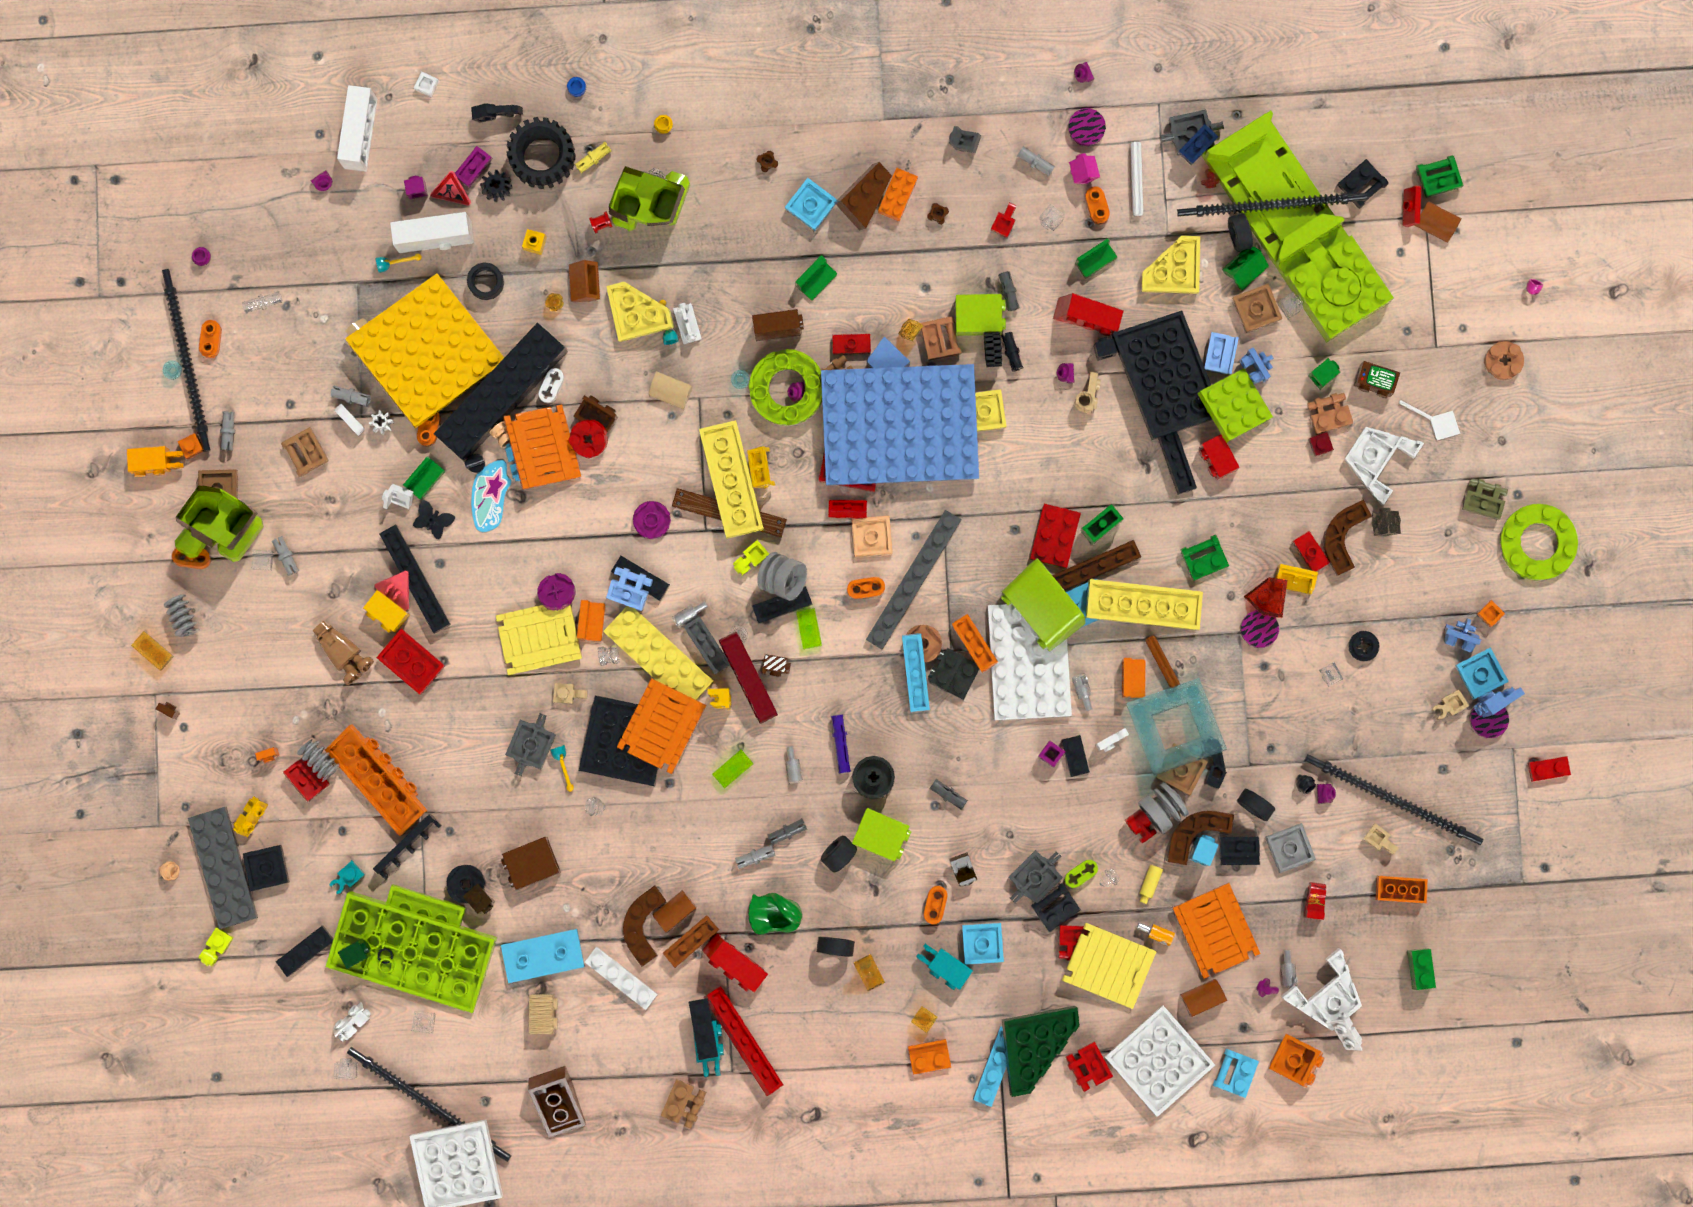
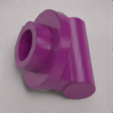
[1074,62,1094,83]
[310,170,333,191]
[1056,363,1074,383]
[787,382,805,402]
[1317,784,1336,804]
[1257,978,1279,997]

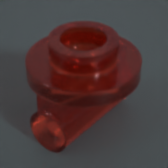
[1201,169,1220,188]

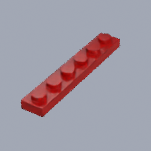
[704,986,784,1096]

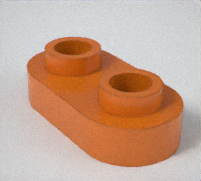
[1085,186,1110,225]
[199,320,222,358]
[417,413,441,447]
[171,548,211,569]
[847,577,885,599]
[924,886,948,924]

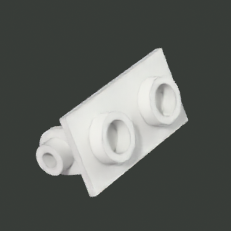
[673,303,702,344]
[333,1002,371,1042]
[1330,1012,1362,1051]

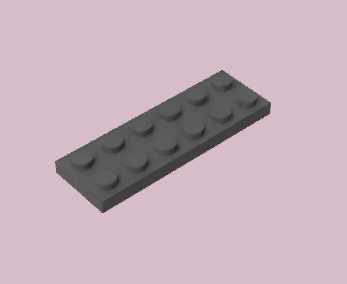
[188,807,258,929]

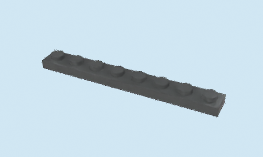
[866,510,962,650]

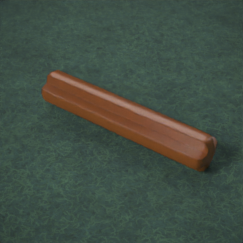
[1145,635,1180,689]

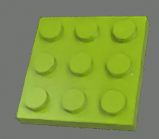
[1197,368,1273,443]

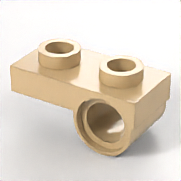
[1075,372,1101,414]

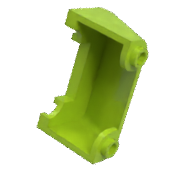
[1001,559,1086,652]

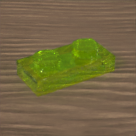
[796,608,822,650]
[712,749,754,789]

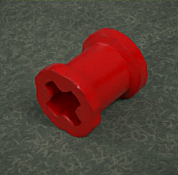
[589,211,613,234]

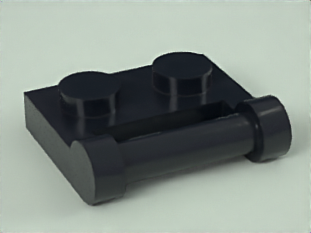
[1337,159,1389,209]
[1031,883,1081,933]

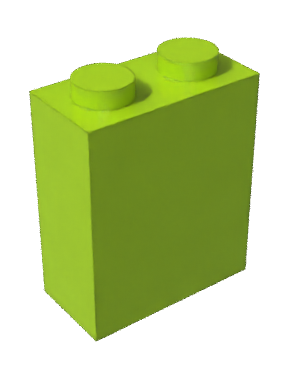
[955,294,1006,336]
[852,808,912,862]

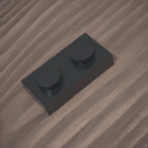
[1061,735,1090,777]

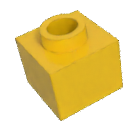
[522,229,547,255]

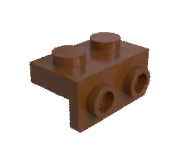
[573,395,618,435]

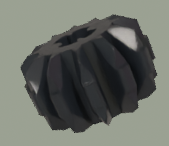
[480,170,513,203]

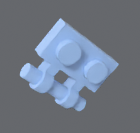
[606,567,653,611]

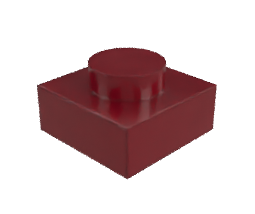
[1308,432,1334,457]

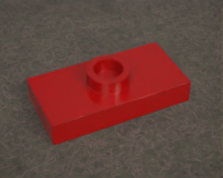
[1403,186,1421,227]
[832,334,871,355]
[1292,531,1330,572]

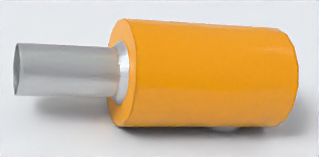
[1137,922,1175,946]

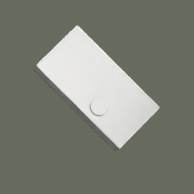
[337,85,378,172]
[390,212,474,253]

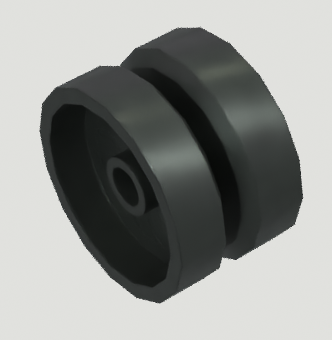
[852,756,895,799]

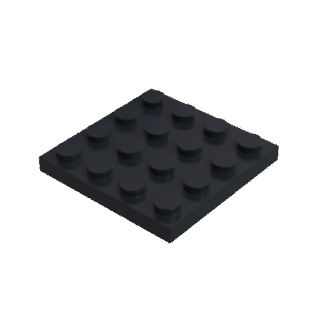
[579,695,658,787]

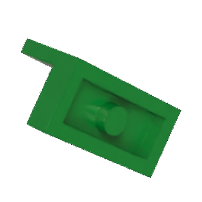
[1075,238,1117,279]
[1222,246,1269,290]
[795,255,837,301]
[403,456,445,500]

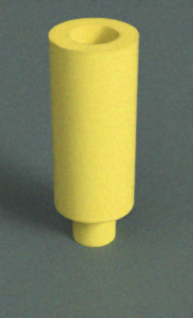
[1139,865,1163,904]

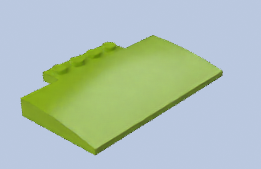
[325,884,497,1013]

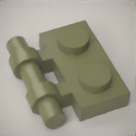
[1462,478,1508,520]

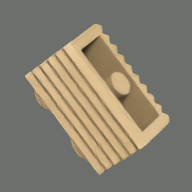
[529,994,558,1034]

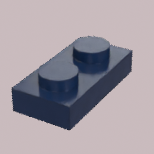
[1178,124,1218,165]

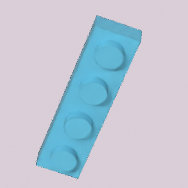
[902,633,930,712]
[973,1026,1007,1107]

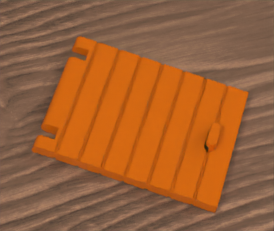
[503,405,581,490]
[617,678,707,774]
[1172,883,1261,979]

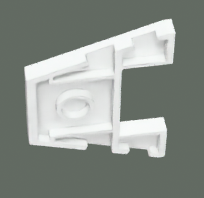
[1344,427,1424,506]
[1281,948,1362,1031]

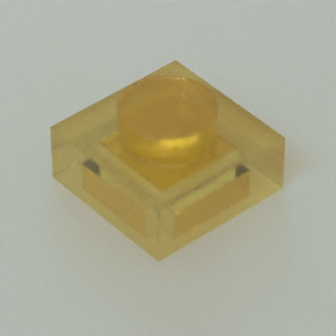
[898,318,923,341]
[911,1006,938,1033]

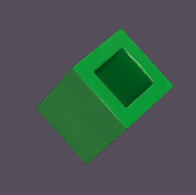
[1308,358,1341,390]

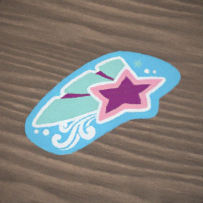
[471,460,512,532]

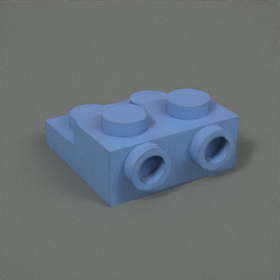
[1473,687,1525,718]

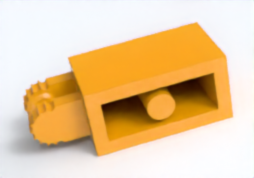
[127,446,184,477]

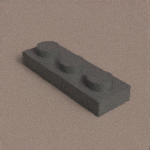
[683,616,730,675]

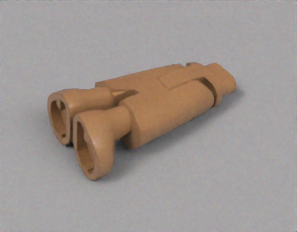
[313,621,374,685]

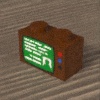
[1354,361,1401,398]

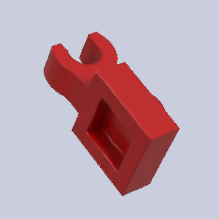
[991,202,1016,238]

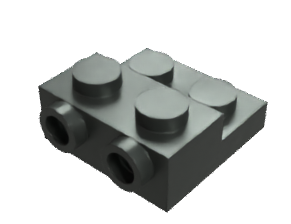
[928,648,979,700]

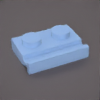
[1204,332,1239,375]

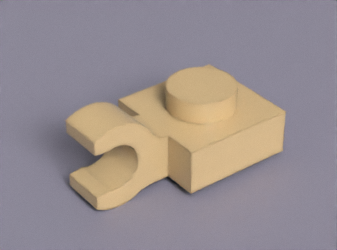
[553,683,588,704]
[1363,823,1398,855]

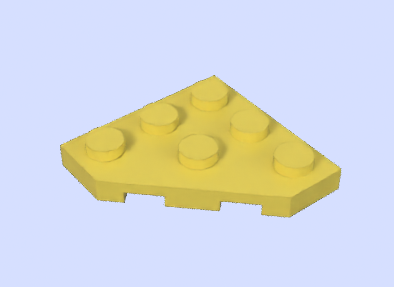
[1141,236,1200,294]
[606,282,674,342]

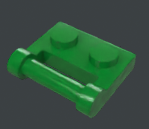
[1416,155,1464,198]
[1180,534,1229,581]

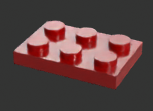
[1030,503,1081,569]
[376,629,445,695]

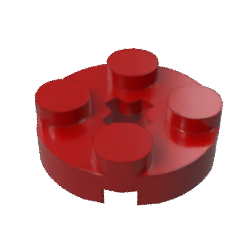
[569,420,608,459]

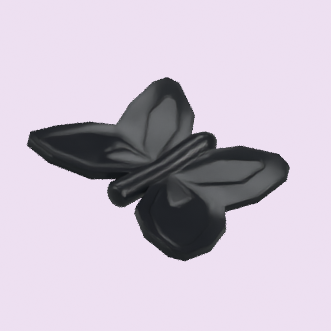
[413,500,455,540]

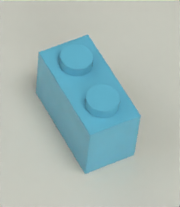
[1188,835,1219,866]

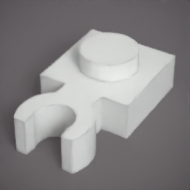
[1095,728,1129,752]

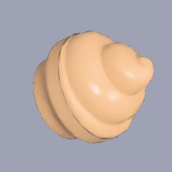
[159,861,180,881]

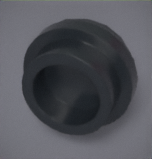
[1296,774,1316,795]

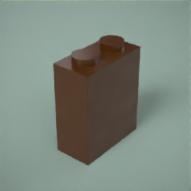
[752,309,804,342]
[501,837,561,890]

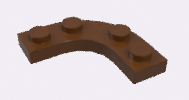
[1324,499,1372,576]
[1167,811,1234,865]
[623,885,667,967]

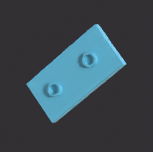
[501,929,585,983]

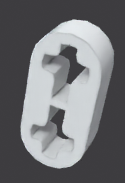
[539,368,565,404]
[334,404,365,436]

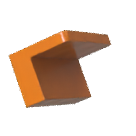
[577,600,606,642]
[1122,658,1146,698]

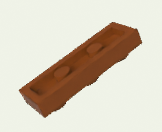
[662,915,720,968]

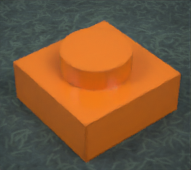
[177,433,203,459]
[1477,600,1505,628]
[255,747,280,763]

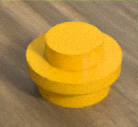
[654,115,673,134]

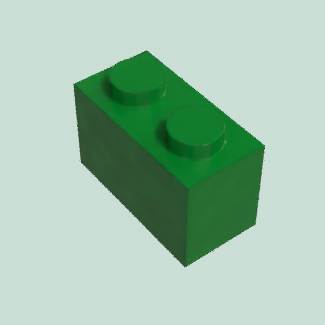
[1080,504,1124,545]
[1407,948,1436,990]

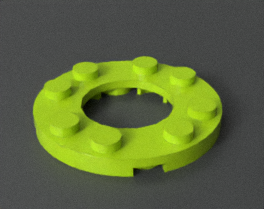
[749,349,822,426]
[1500,504,1578,581]

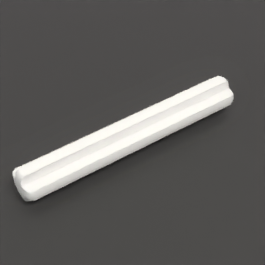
[1131,142,1143,216]

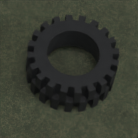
[506,117,576,189]

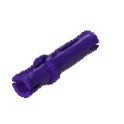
[831,714,851,773]

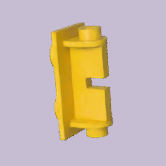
[233,796,268,838]

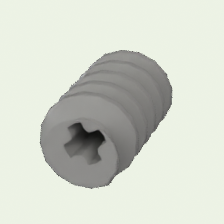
[164,594,200,637]
[297,739,340,781]

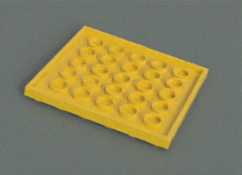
[345,273,504,428]

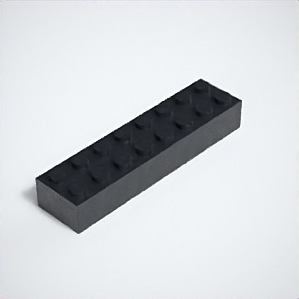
[434,322,568,462]

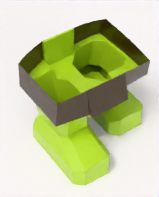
[609,166,690,231]
[175,485,264,562]

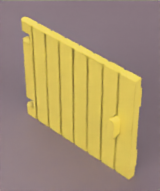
[496,604,582,675]
[1062,923,1157,1009]

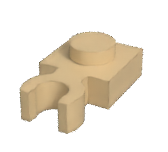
[1431,689,1469,720]

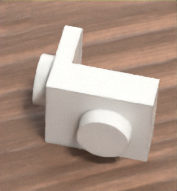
[382,484,413,509]

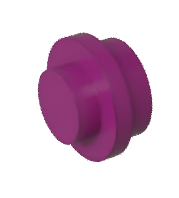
[191,247,211,266]

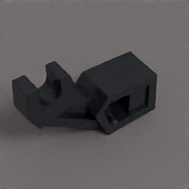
[471,103,523,123]
[1203,737,1227,789]

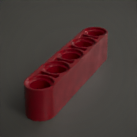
[719,631,778,724]

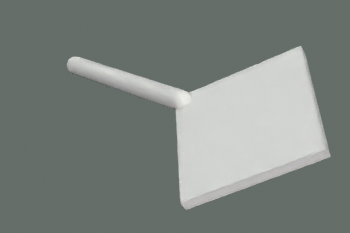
[1399,400,1460,440]

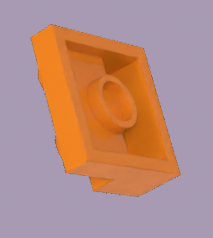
[1269,1034,1325,1088]

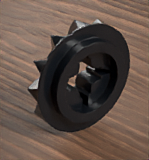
[1348,631,1380,661]

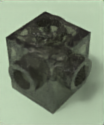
[1372,508,1401,537]

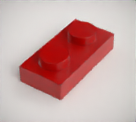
[828,500,867,519]
[1528,756,1571,782]

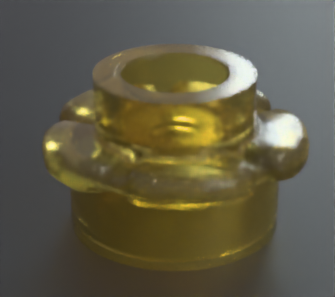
[545,293,564,312]

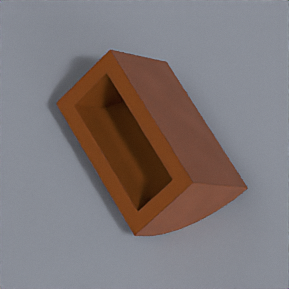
[1414,201,1462,243]
[569,260,600,302]
[653,890,697,933]
[1180,979,1228,1017]

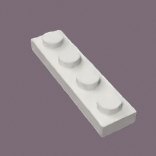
[585,947,658,1010]

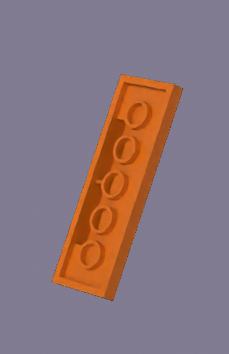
[325,724,428,836]

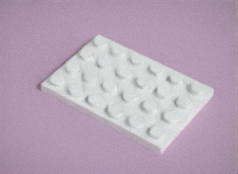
[988,604,1072,721]

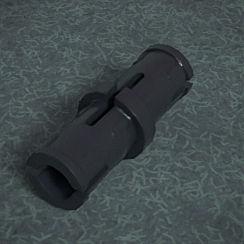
[1001,332,1024,372]

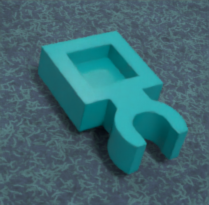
[329,860,366,894]

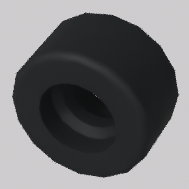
[821,836,857,872]

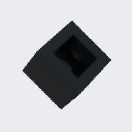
[1093,337,1117,361]

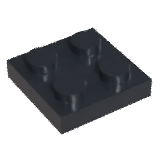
[243,845,290,891]

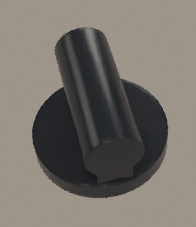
[464,454,485,473]

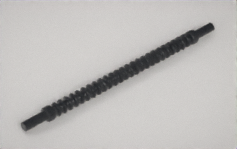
[1177,192,1368,217]
[162,269,211,452]
[1304,754,1484,845]
[347,1047,512,1162]

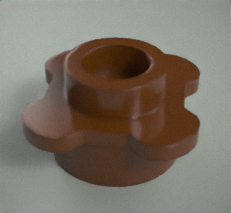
[756,151,778,172]
[927,203,949,225]

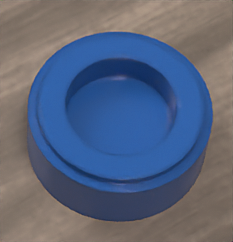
[567,77,586,97]

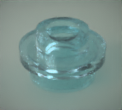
[162,360,182,380]
[731,370,750,389]

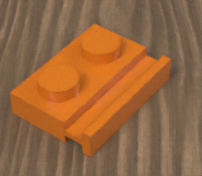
[908,1039,951,1075]

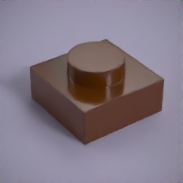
[155,701,180,720]

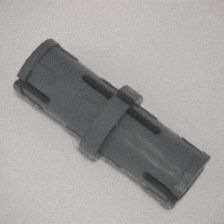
[998,271,1020,311]
[929,779,968,810]
[767,818,807,846]

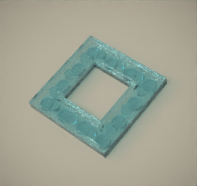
[1126,678,1227,776]

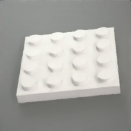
[1105,1005,1215,1117]
[409,1120,503,1207]

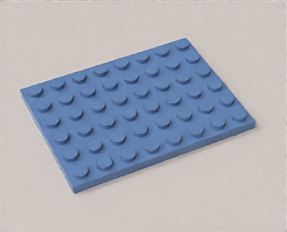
[821,364,979,486]

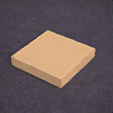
[851,516,893,557]

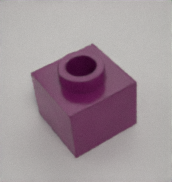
[404,175,428,199]
[1038,740,1065,768]

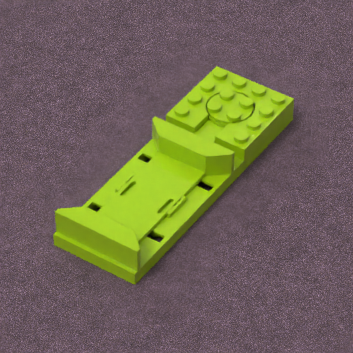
[1202,110,1394,343]

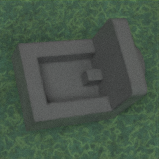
[949,126,981,153]

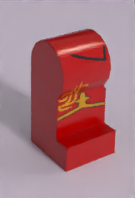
[1304,882,1327,920]

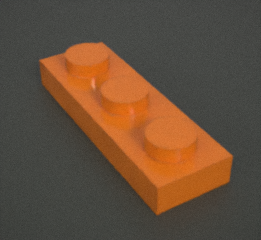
[952,614,999,673]

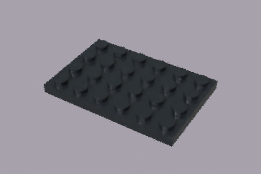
[1111,310,1213,440]

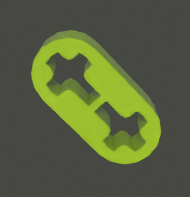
[1064,860,1098,888]

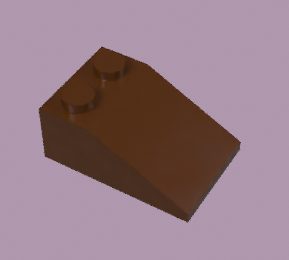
[528,1066,586,1138]

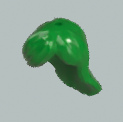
[748,893,803,935]

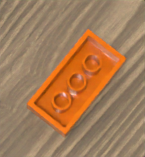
[878,168,918,222]
[1376,876,1428,904]

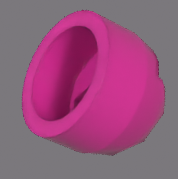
[1526,279,1543,295]

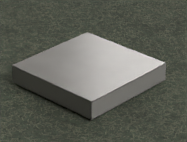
[1265,823,1316,873]

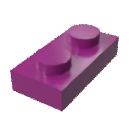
[455,146,492,188]

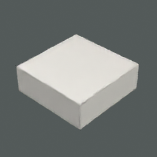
[414,71,439,97]

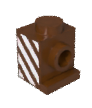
[762,654,791,677]

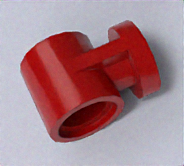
[1125,809,1157,843]

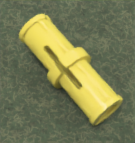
[575,142,612,174]

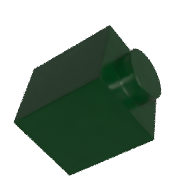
[338,938,371,969]

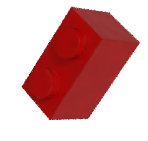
[1199,434,1240,480]

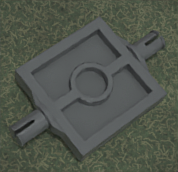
[1160,109,1224,155]
[505,713,556,776]
[1008,850,1063,904]

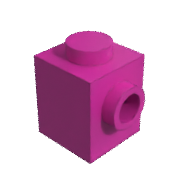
[1069,153,1100,184]

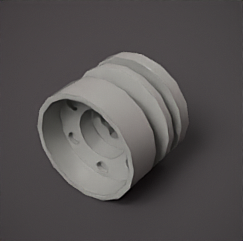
[757,552,807,601]
[1138,782,1189,834]

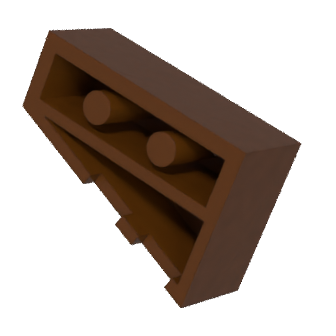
[834,162,892,231]

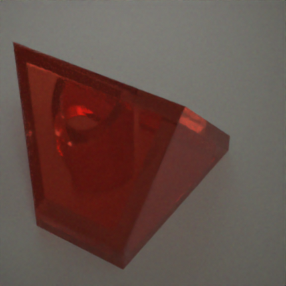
[1244,577,1288,618]

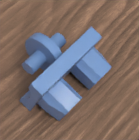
[1239,347,1274,384]
[1444,618,1481,653]

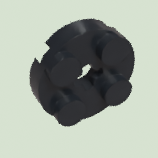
[446,865,486,903]

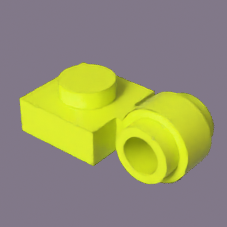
[733,540,769,576]
[199,927,234,966]

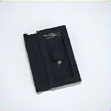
[1219,837,1260,865]

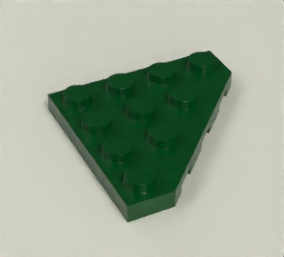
[1002,1006,1080,1097]

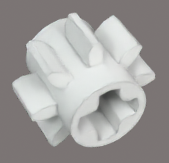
[369,410,394,435]

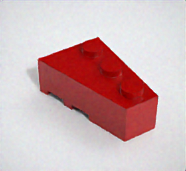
[1053,293,1124,336]
[702,932,768,992]

